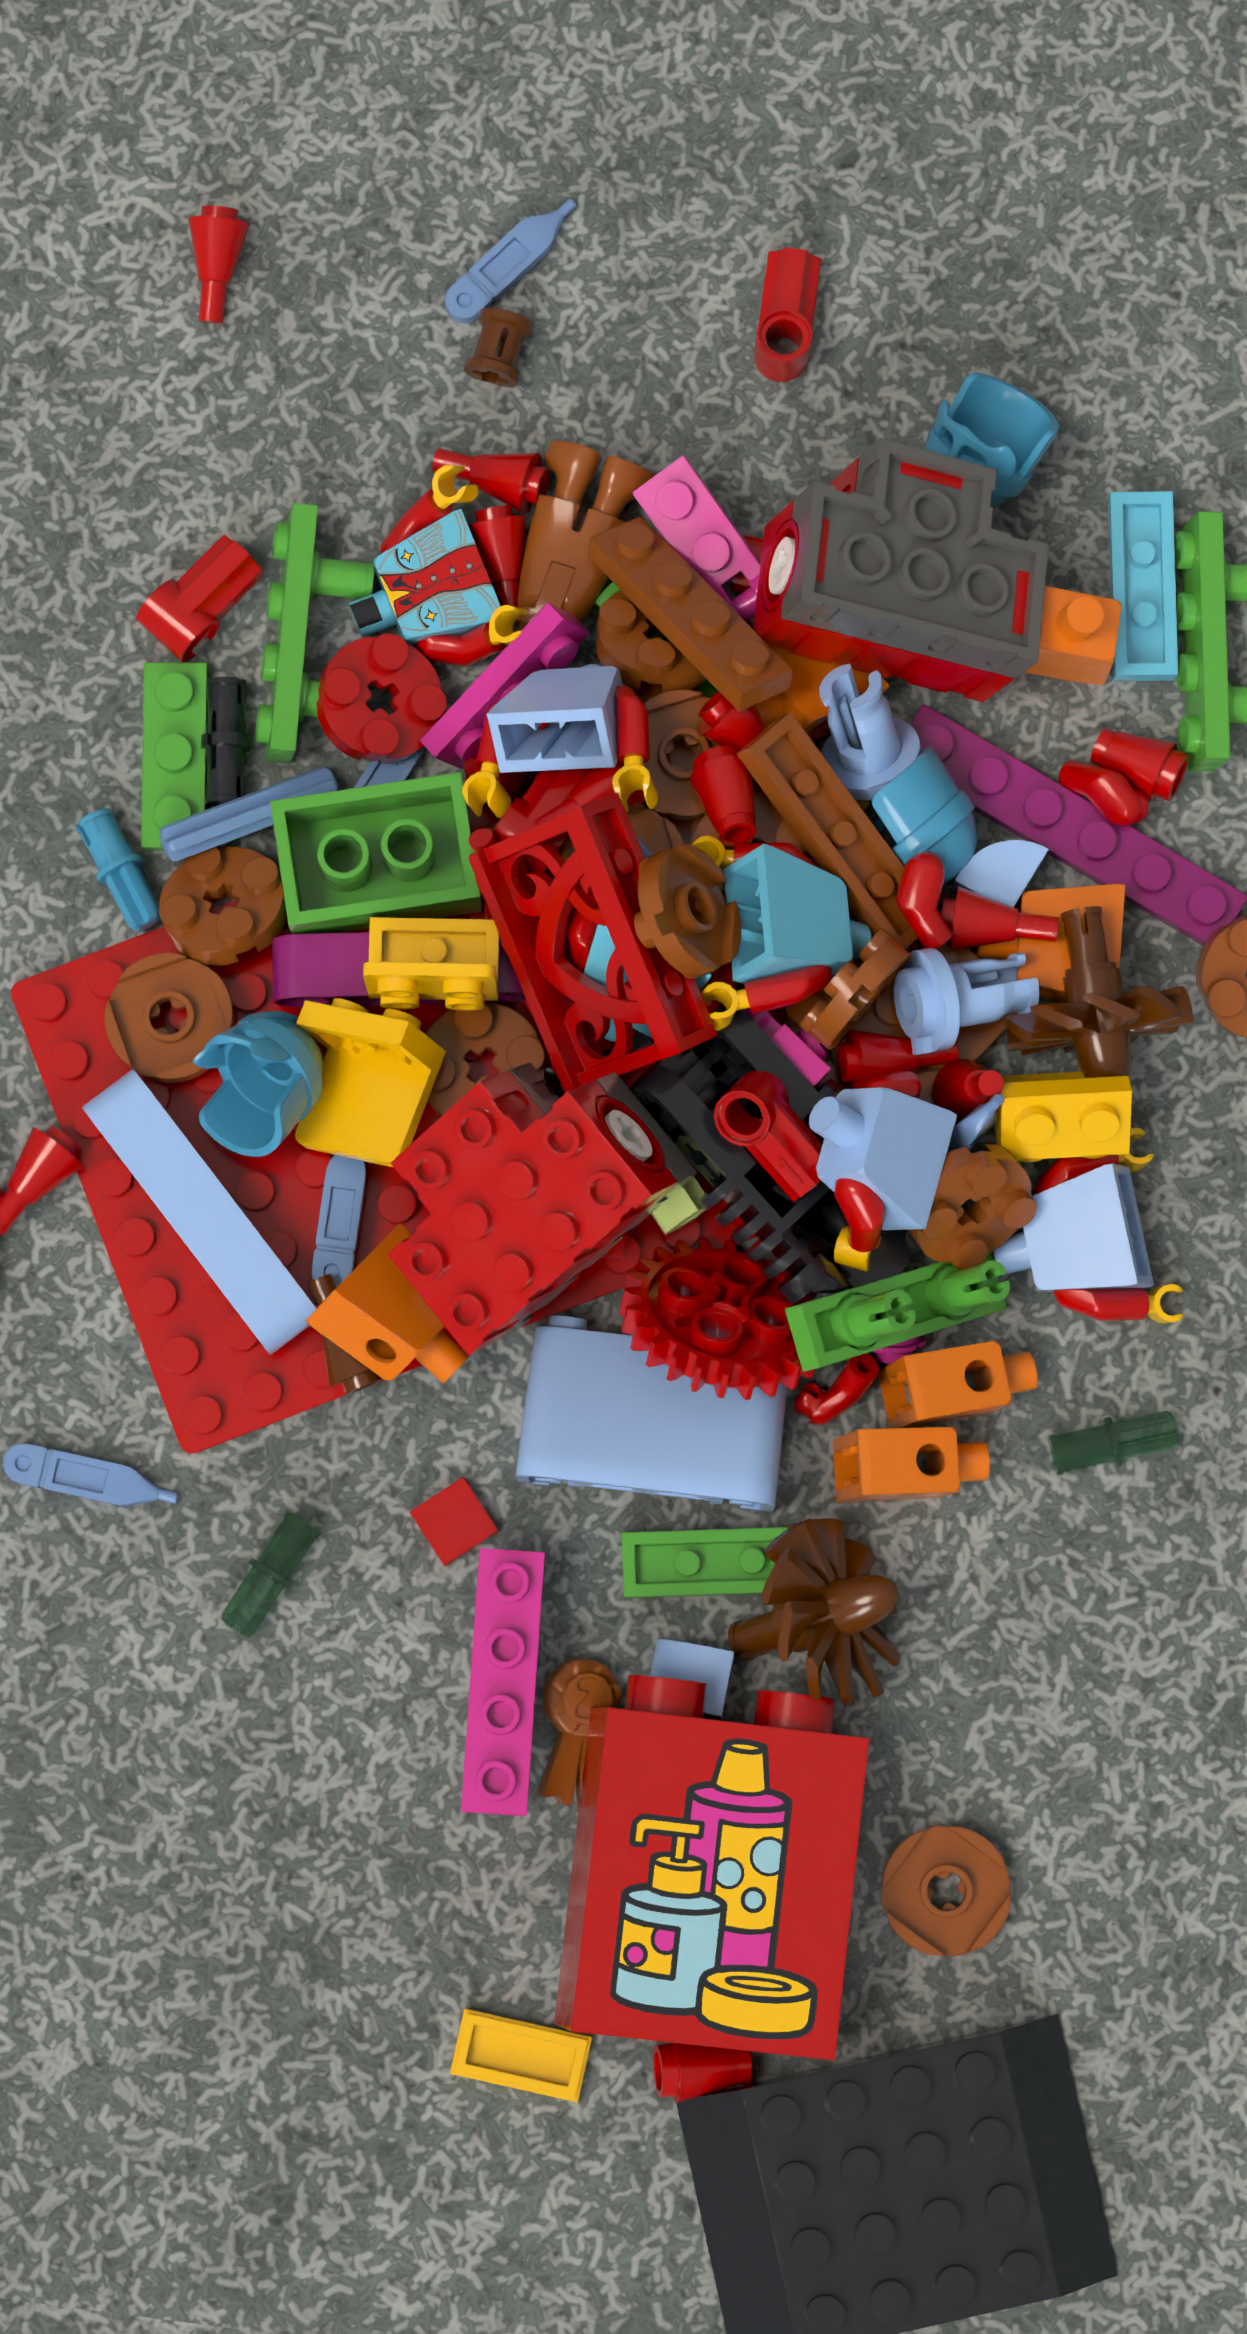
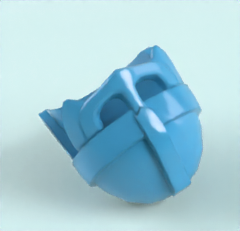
[925,372,1060,508]
[872,745,978,892]
[193,1011,323,1157]

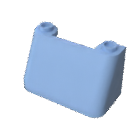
[515,1316,787,1512]

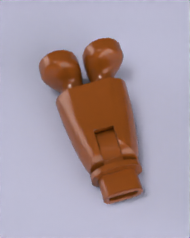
[514,441,655,631]

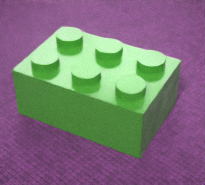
[270,772,482,934]

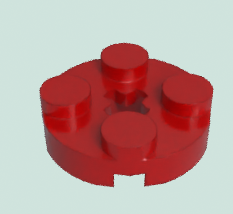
[316,634,447,764]

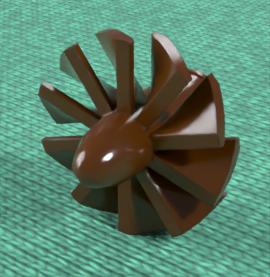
[1005,906,1194,1078]
[728,1518,900,1708]

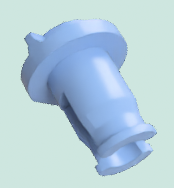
[819,664,922,800]
[894,948,1039,1055]

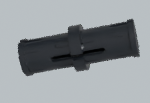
[201,677,251,807]

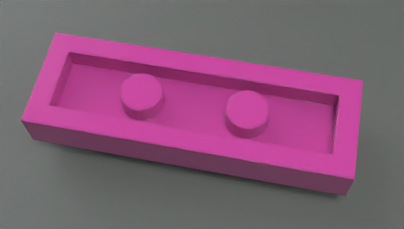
[420,602,590,770]

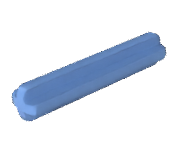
[160,766,339,861]

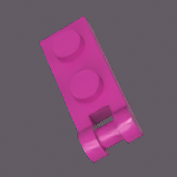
[632,455,761,626]

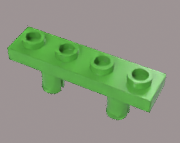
[255,503,374,763]
[1174,511,1247,772]
[785,1253,1010,1372]

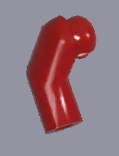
[1059,760,1149,827]
[896,852,953,949]
[793,1353,879,1425]

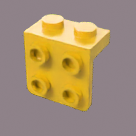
[363,917,500,1011]
[295,998,446,1167]
[993,1071,1132,1162]

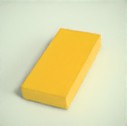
[450,2008,592,2102]

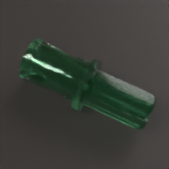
[1048,1411,1179,1476]
[221,1511,321,1637]

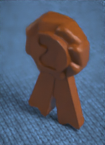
[537,1658,622,1811]

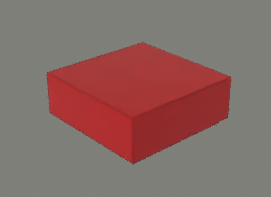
[410,1477,499,1567]

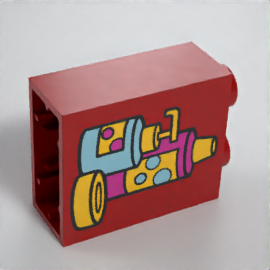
[554,1675,869,2060]

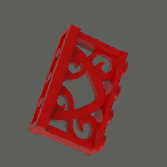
[469,792,718,1093]

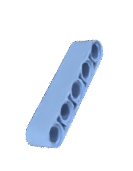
[82,1069,316,1355]

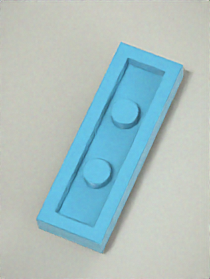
[1108,491,1178,681]

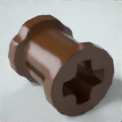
[464,307,533,388]

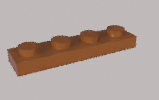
[588,516,793,712]
[736,712,918,949]

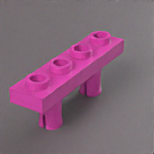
[461,1548,545,1816]

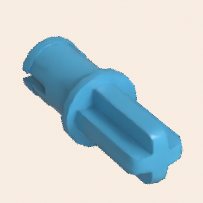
[75,808,161,932]

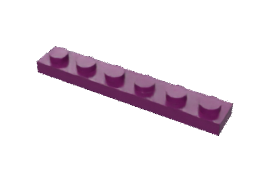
[910,704,1247,946]

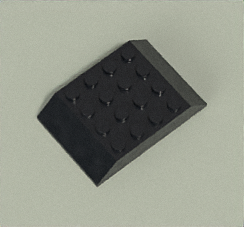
[676,2014,1118,2334]

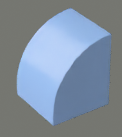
[950,840,1049,907]
[650,1639,734,1718]

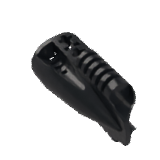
[629,1005,912,1304]

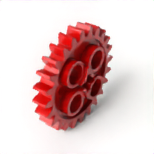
[619,1237,817,1400]

